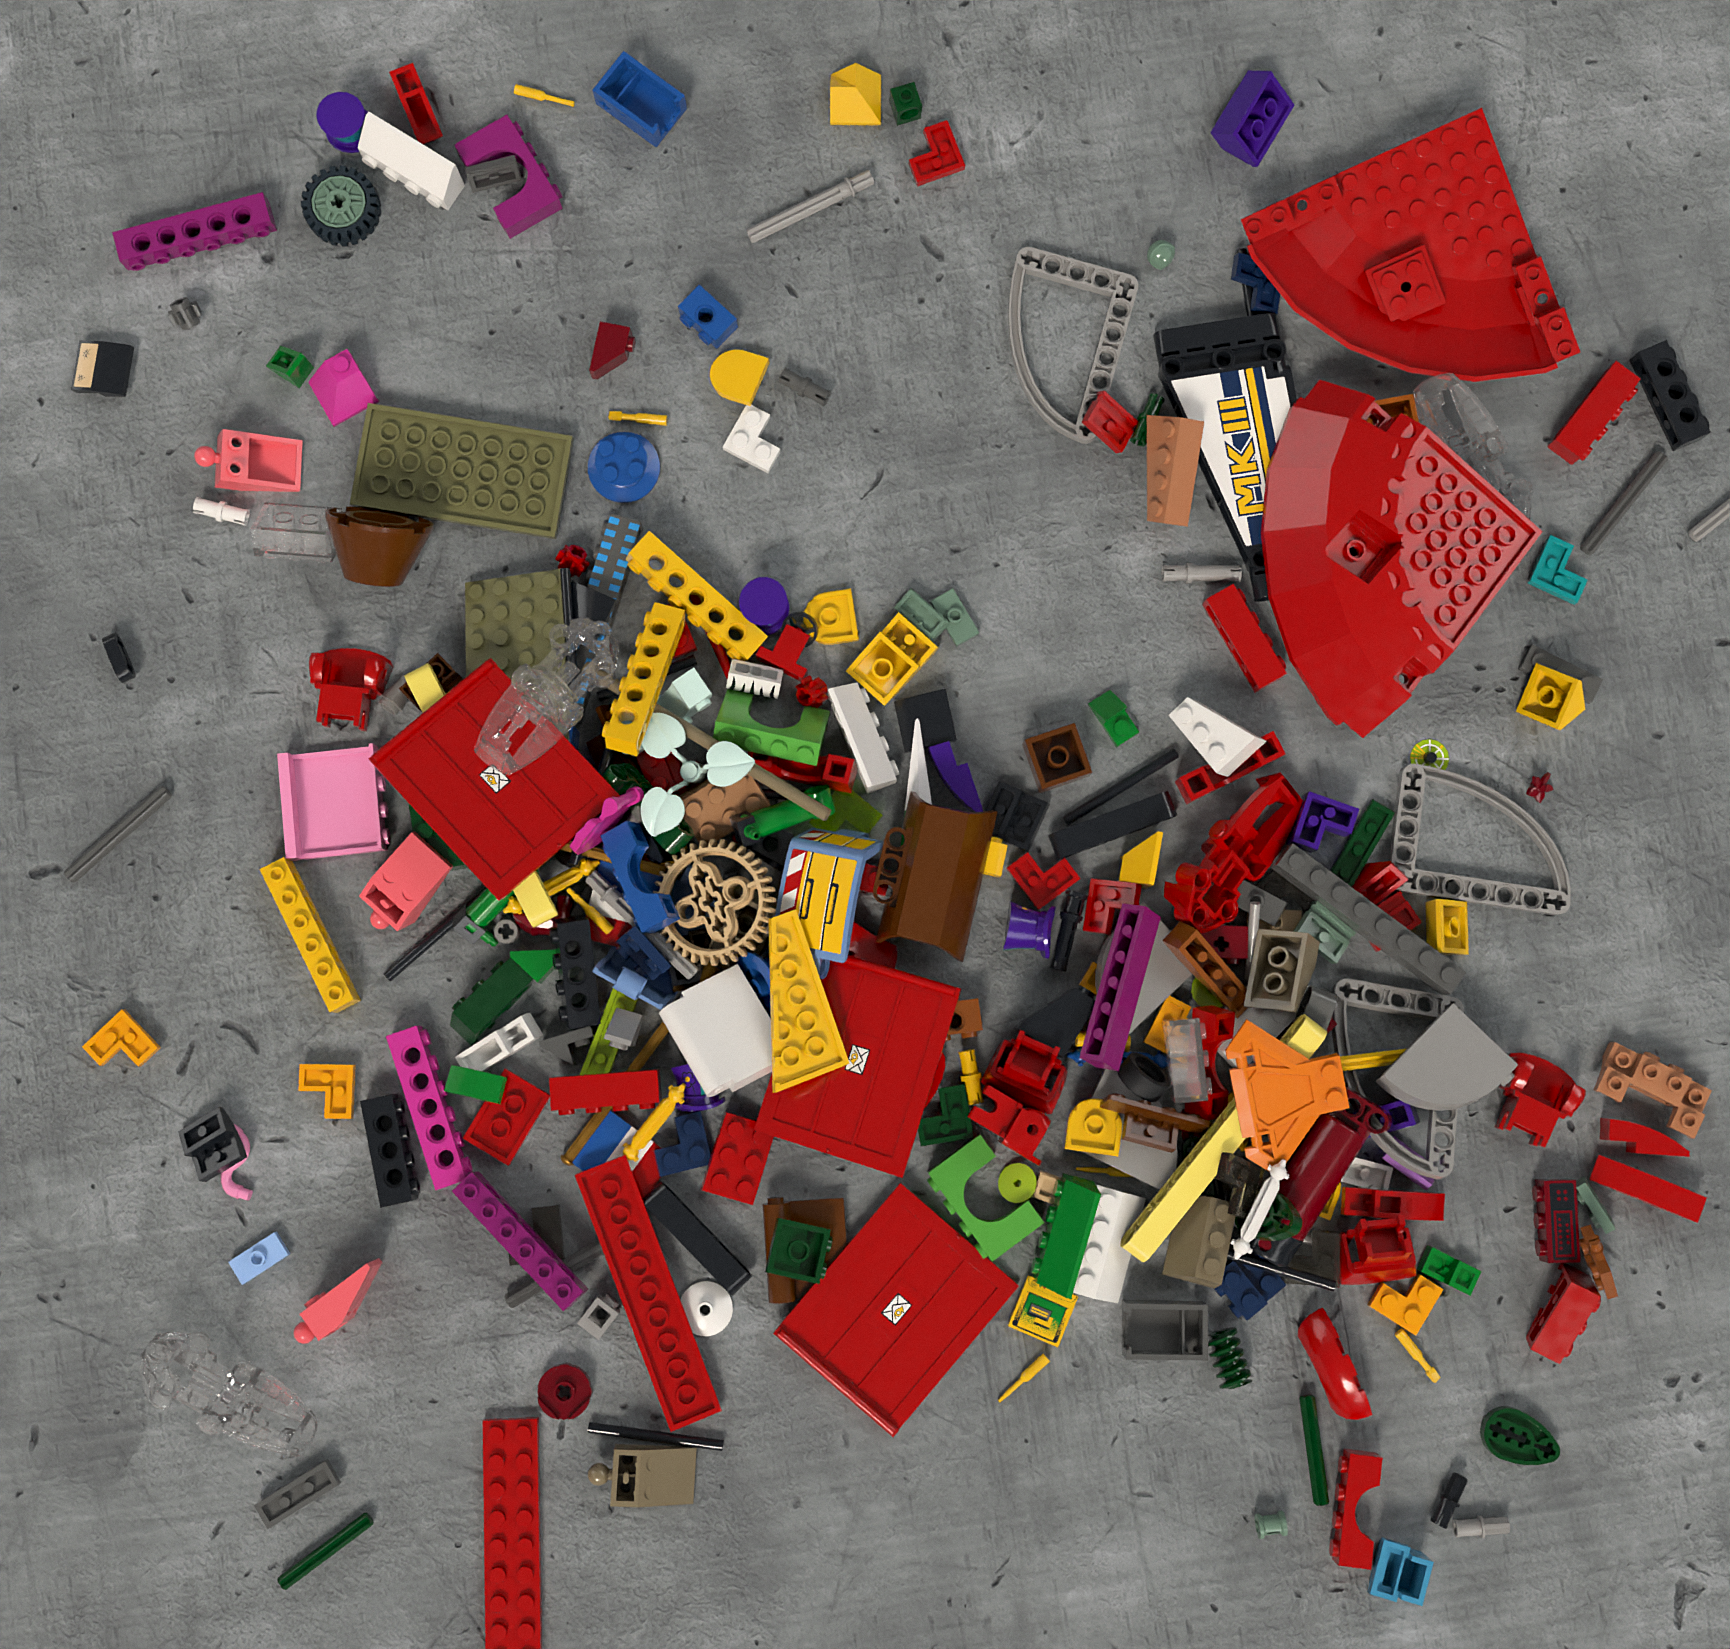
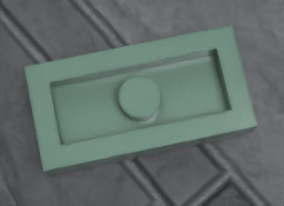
[1576,1176,1616,1234]

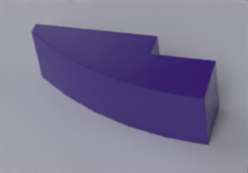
[928,741,983,812]

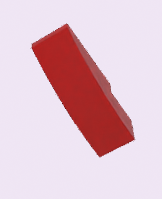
[389,63,443,145]
[1600,1118,1690,1157]

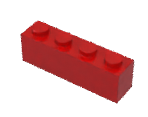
[1547,361,1641,465]
[1202,584,1287,693]
[549,1069,662,1115]

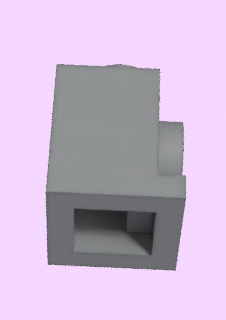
[577,1294,621,1340]

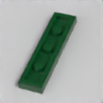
[1329,799,1396,887]

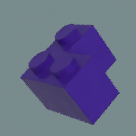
[1286,791,1359,853]

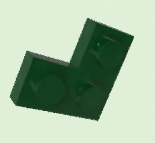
[918,1084,974,1146]

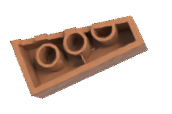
[1147,415,1204,527]

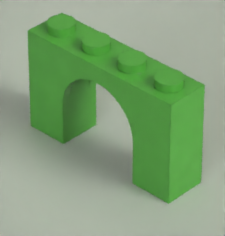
[713,689,830,766]
[927,1133,1044,1262]

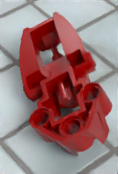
[1164,772,1303,934]

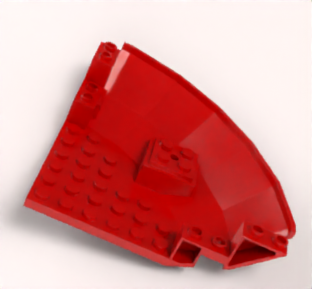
[1240,108,1581,382]
[1261,380,1543,738]

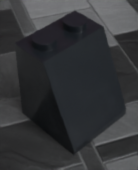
[1014,986,1095,1057]

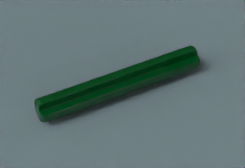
[1299,1395,1329,1506]
[277,1513,374,1590]

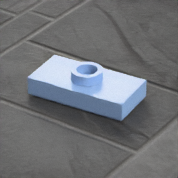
[228,1231,290,1285]

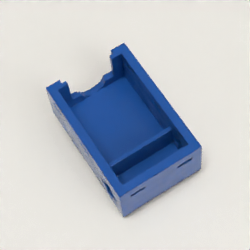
[592,51,687,147]

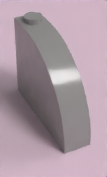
[1095,902,1192,1034]
[1375,1003,1518,1111]
[1081,1069,1177,1190]

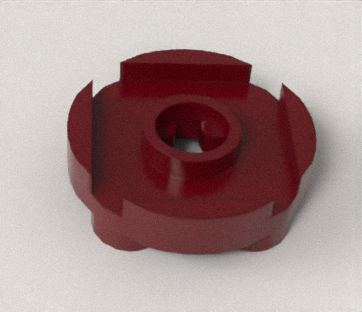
[537,1363,593,1420]

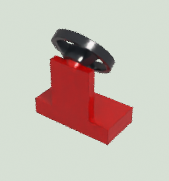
[756,612,818,682]

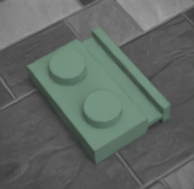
[1293,901,1356,964]

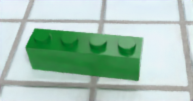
[1031,1173,1101,1299]

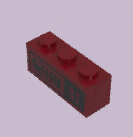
[1532,1179,1580,1263]

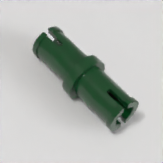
[1130,393,1165,447]

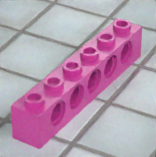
[386,1026,473,1191]

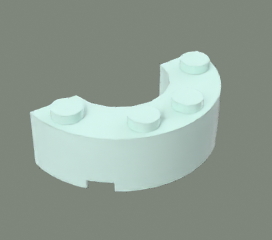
[622,667,712,757]

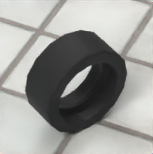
[1117,1052,1171,1102]

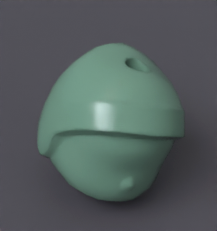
[1147,240,1175,270]

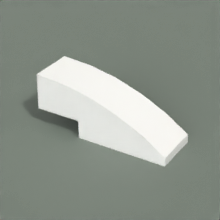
[455,1013,543,1072]

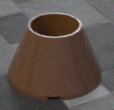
[325,506,433,587]

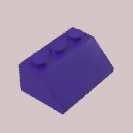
[1210,70,1295,167]

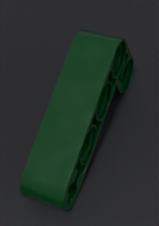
[601,763,694,855]

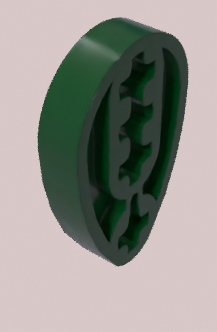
[1235,1184,1302,1241]
[1480,1406,1560,1465]

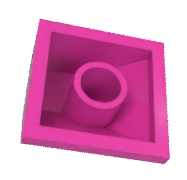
[308,349,379,427]

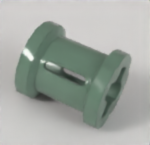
[1254,1510,1288,1539]

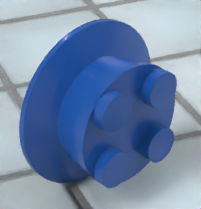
[588,432,660,503]
[736,952,771,1019]

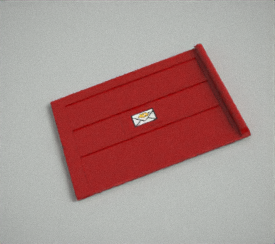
[368,657,620,901]
[754,955,962,1178]
[773,1183,1019,1437]

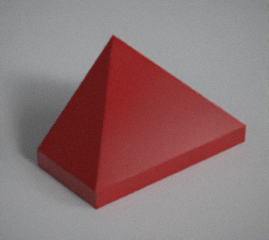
[1352,861,1408,905]

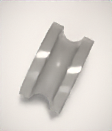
[494,920,520,944]

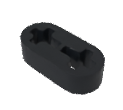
[102,633,136,683]

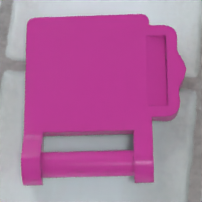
[570,786,644,855]

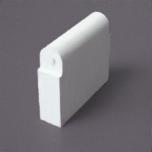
[659,964,772,1097]

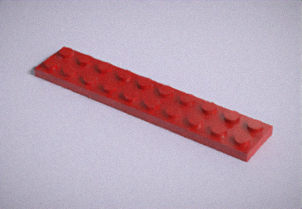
[575,1155,722,1432]
[483,1417,542,1649]

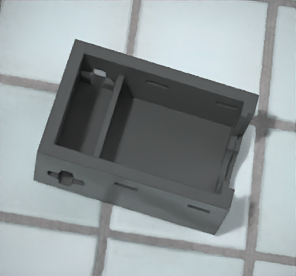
[1122,1300,1208,1361]

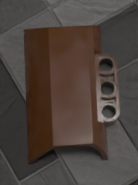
[873,791,998,962]

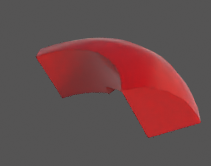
[848,922,897,969]
[1298,1308,1372,1420]

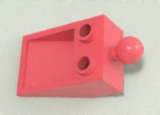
[194,429,302,492]
[359,831,453,931]
[293,1258,382,1344]

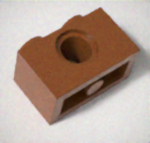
[946,998,983,1041]

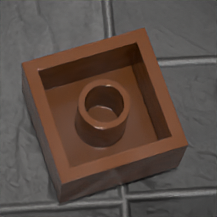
[1022,723,1092,793]

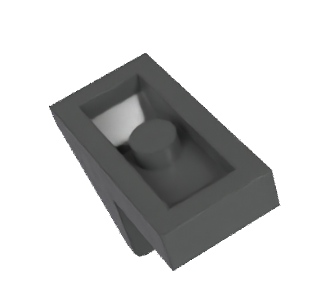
[539,1026,595,1065]

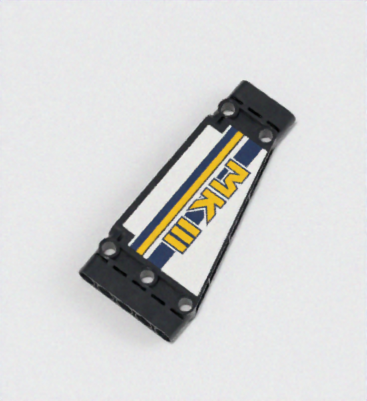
[1153,313,1297,602]

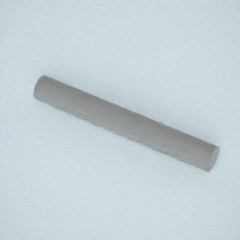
[1244,901,1261,980]

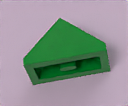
[266,345,314,389]
[510,950,567,983]

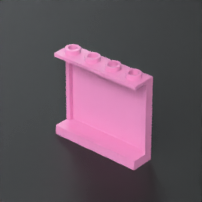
[277,743,391,861]

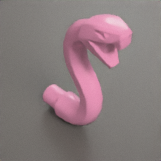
[221,1124,253,1201]

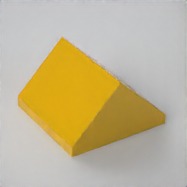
[1425,899,1469,955]

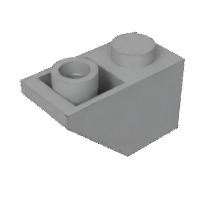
[604,1008,644,1050]

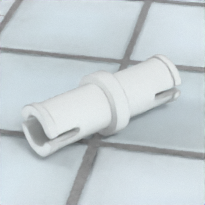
[193,497,250,526]

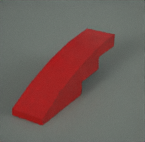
[1589,1155,1707,1223]

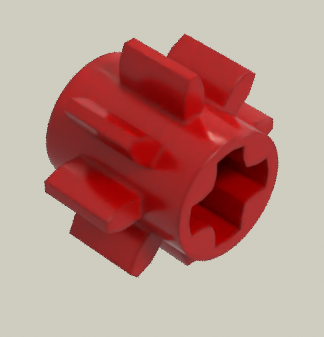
[555,545,590,577]
[796,675,829,708]

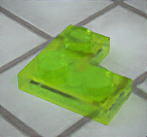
[809,790,883,834]

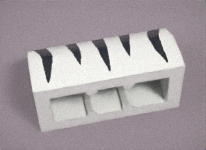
[726,659,784,699]

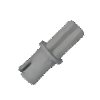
[1453,1515,1510,1538]

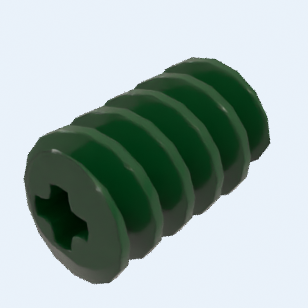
[1208,1327,1252,1389]

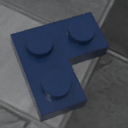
[1231,252,1280,314]
[653,1111,711,1177]

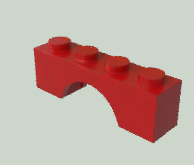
[1175,731,1286,805]
[748,751,858,794]
[1184,1005,1235,1120]
[1329,1448,1383,1570]

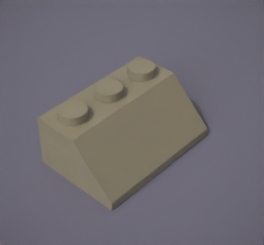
[1162,1196,1238,1289]

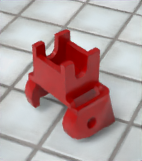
[309,648,394,732]
[981,1030,1068,1114]
[1494,1053,1586,1148]
[967,1084,1051,1166]
[1333,1215,1416,1285]

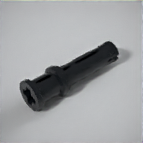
[1050,890,1088,972]

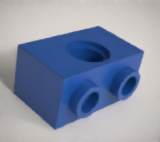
[678,285,738,349]

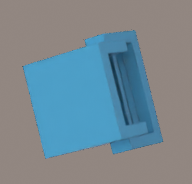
[1367,1537,1434,1606]

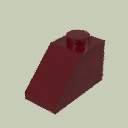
[589,321,636,380]

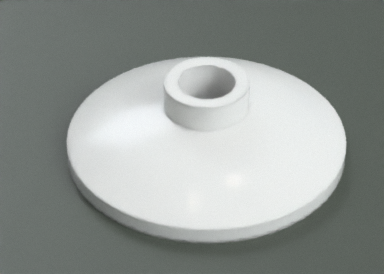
[681,1281,733,1336]

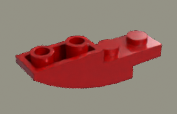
[1341,1187,1445,1221]

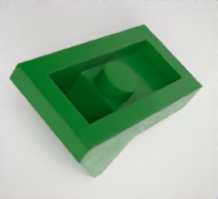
[1088,690,1139,748]

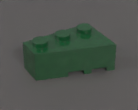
[450,957,533,1046]

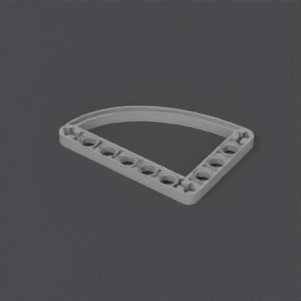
[1008,247,1138,444]
[1388,764,1571,915]
[1332,979,1464,1179]

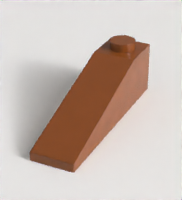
[1162,921,1247,1019]

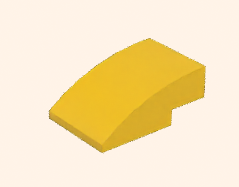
[846,612,939,706]

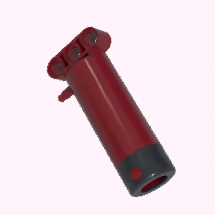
[1249,1085,1392,1267]

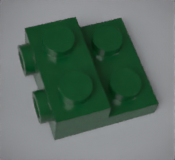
[765,1218,833,1284]

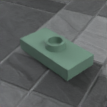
[894,588,950,642]
[930,588,979,647]

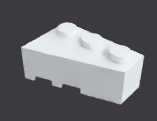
[1169,697,1266,777]

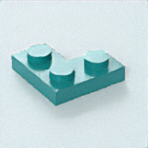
[1527,535,1588,605]

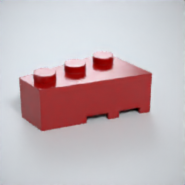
[1526,1263,1601,1364]

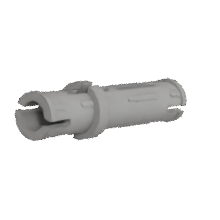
[1161,563,1242,584]

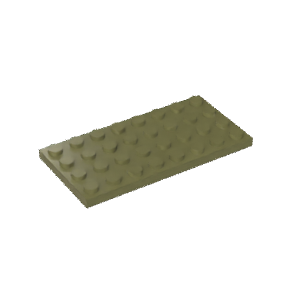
[350,403,574,539]
[465,569,570,742]

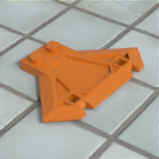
[1225,1019,1349,1172]

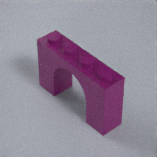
[454,115,563,239]

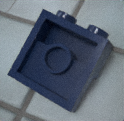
[615,926,671,981]
[1213,1251,1286,1321]

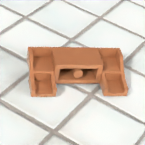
[1593,1042,1712,1139]

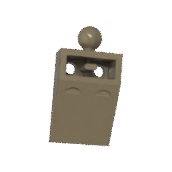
[588,1444,697,1507]

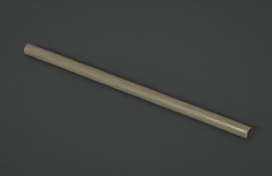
[581,661,832,821]

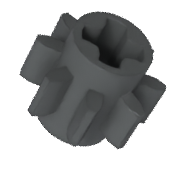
[168,297,202,330]

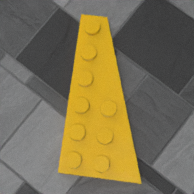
[768,909,850,1093]

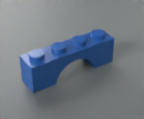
[601,821,680,933]

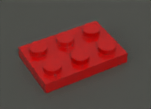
[463,1068,550,1166]
[701,1111,774,1205]

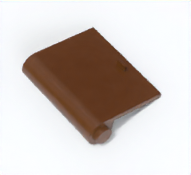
[762,1197,847,1304]

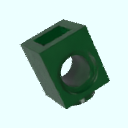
[889,82,922,126]

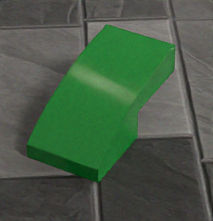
[444,1065,507,1104]
[1416,1245,1482,1296]

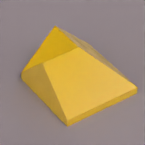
[830,63,881,125]
[1516,663,1585,730]
[1119,831,1163,889]

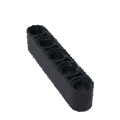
[1048,791,1178,860]
[643,1181,752,1296]

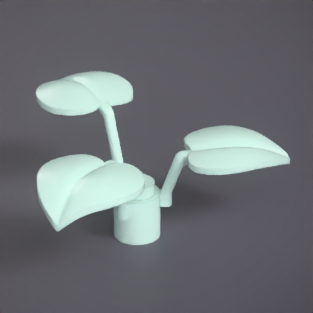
[641,713,755,837]

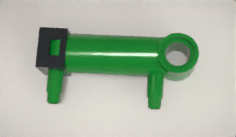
[729,785,836,847]
[453,869,539,947]

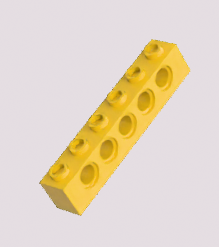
[626,531,768,662]
[602,602,685,756]
[260,857,361,1013]

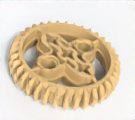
[653,839,777,966]

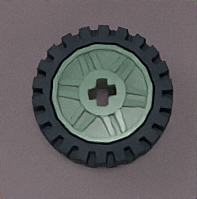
[301,165,381,247]

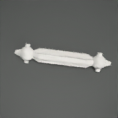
[1230,1159,1289,1260]

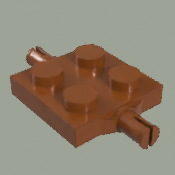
[1578,1224,1618,1300]

